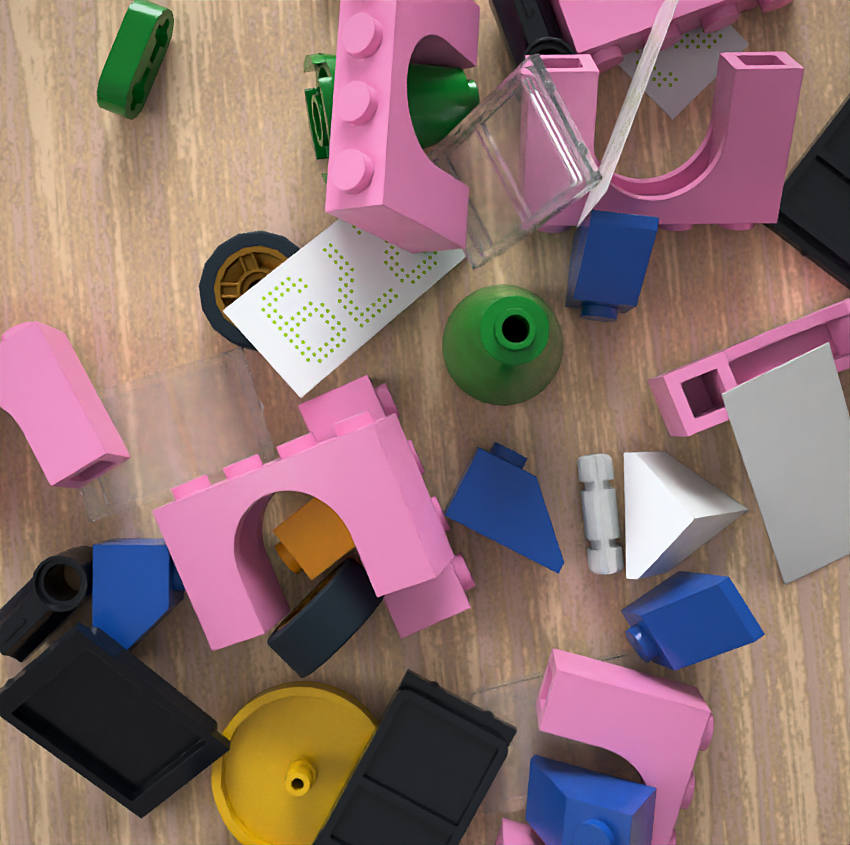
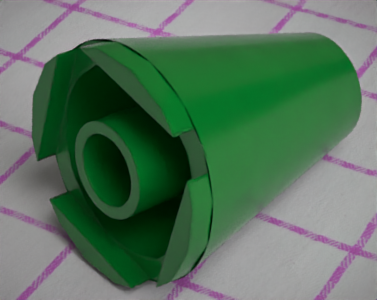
[304,53,480,184]
[442,284,563,406]

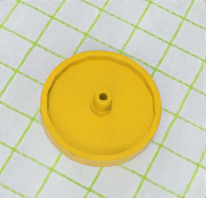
[211,681,378,845]

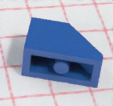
[565,210,659,322]
[444,442,564,574]
[92,538,186,652]
[620,571,765,671]
[525,755,657,845]

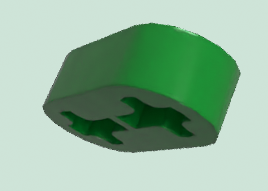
[97,0,174,120]

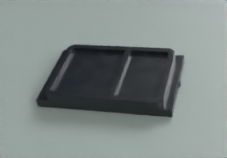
[762,93,850,290]
[0,622,231,819]
[312,669,517,845]

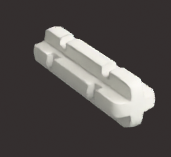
[577,453,624,575]

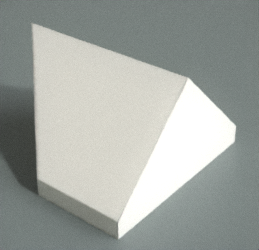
[624,451,749,580]

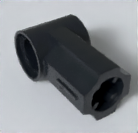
[489,0,576,104]
[0,546,93,663]

